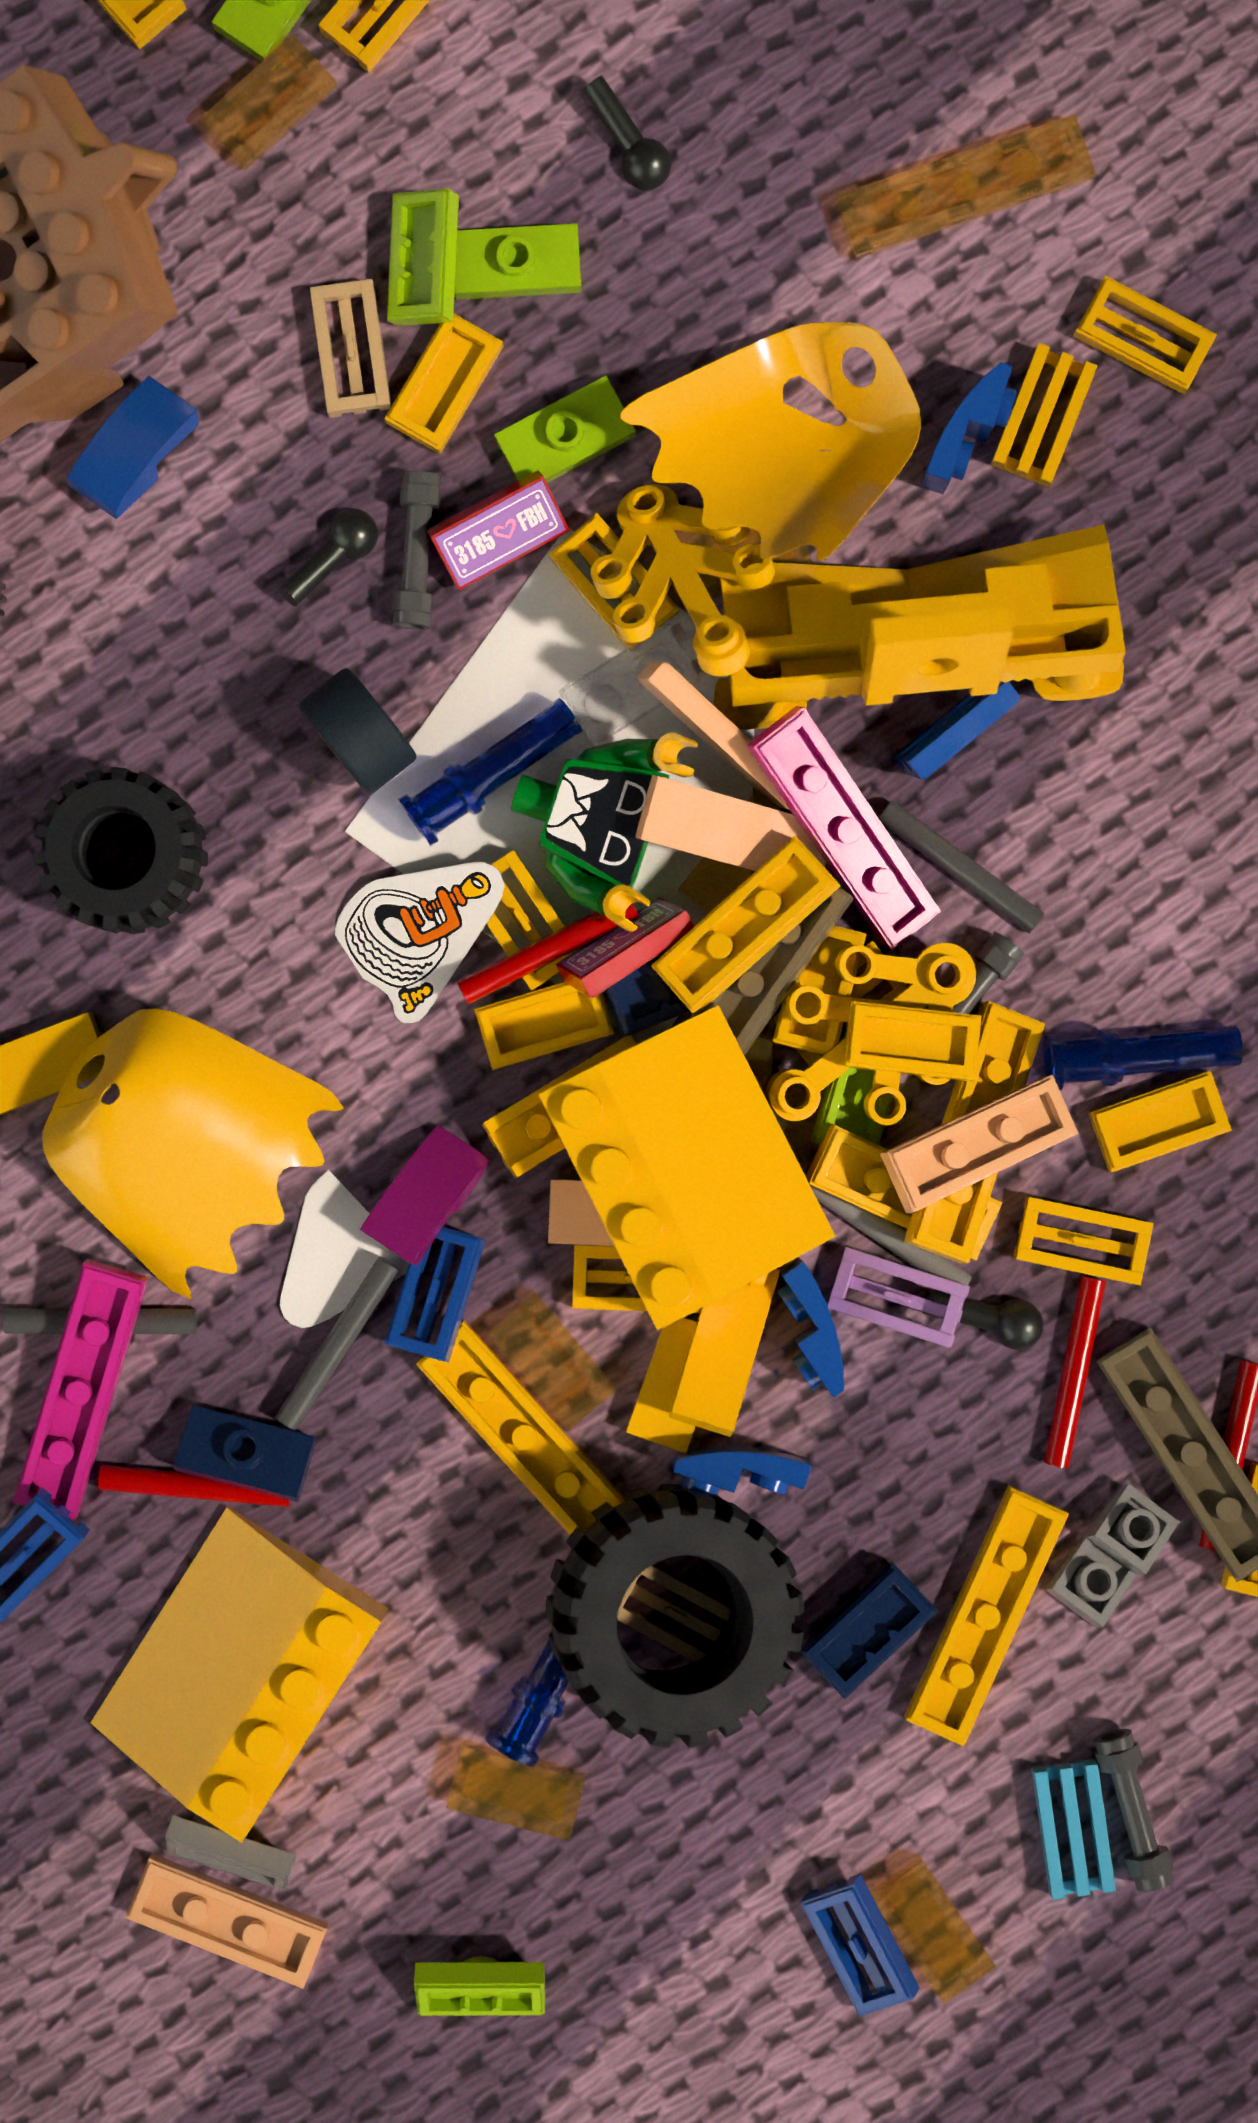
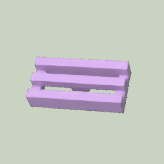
[827,1247,970,1348]

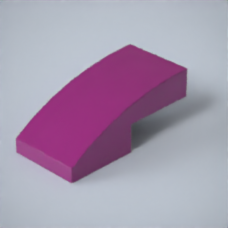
[360,1125,492,1265]

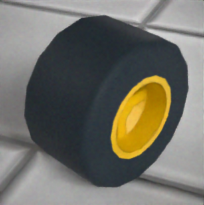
[299,668,416,794]

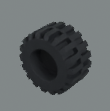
[33,767,208,934]

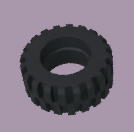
[545,1484,805,1748]

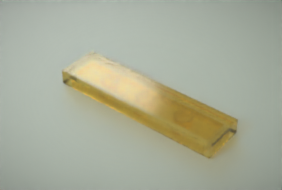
[835,114,1096,260]

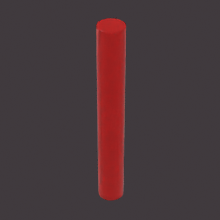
[457,903,639,1005]
[1044,1276,1106,1468]
[1199,1360,1258,1551]
[98,1465,291,1507]

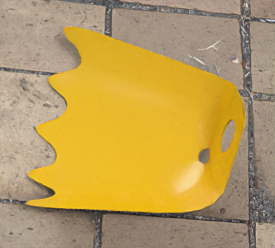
[620,322,921,561]
[42,1008,344,1299]

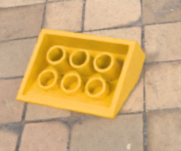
[538,1005,836,1330]
[90,1506,388,1843]

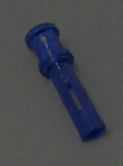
[398,698,582,847]
[1043,1025,1243,1090]
[485,1639,569,1767]

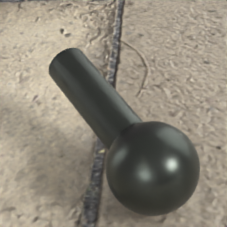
[582,75,671,190]
[278,508,378,606]
[922,1289,1043,1350]

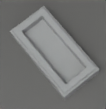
[165,1815,296,1891]

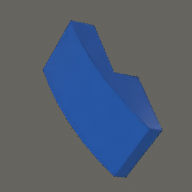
[920,362,1017,494]
[67,376,199,519]
[777,1258,844,1398]
[672,1446,812,1495]

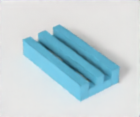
[1031,1759,1116,1900]

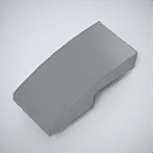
[1045,1484,1180,1628]

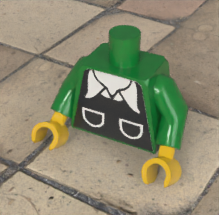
[510,733,698,932]

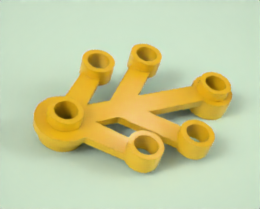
[590,484,775,676]
[766,943,976,1125]

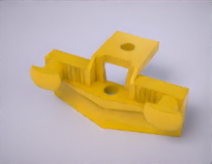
[713,524,1126,730]

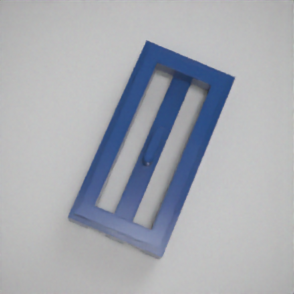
[892,681,1021,779]
[384,1227,486,1363]
[0,1487,90,1623]
[800,1873,920,2016]

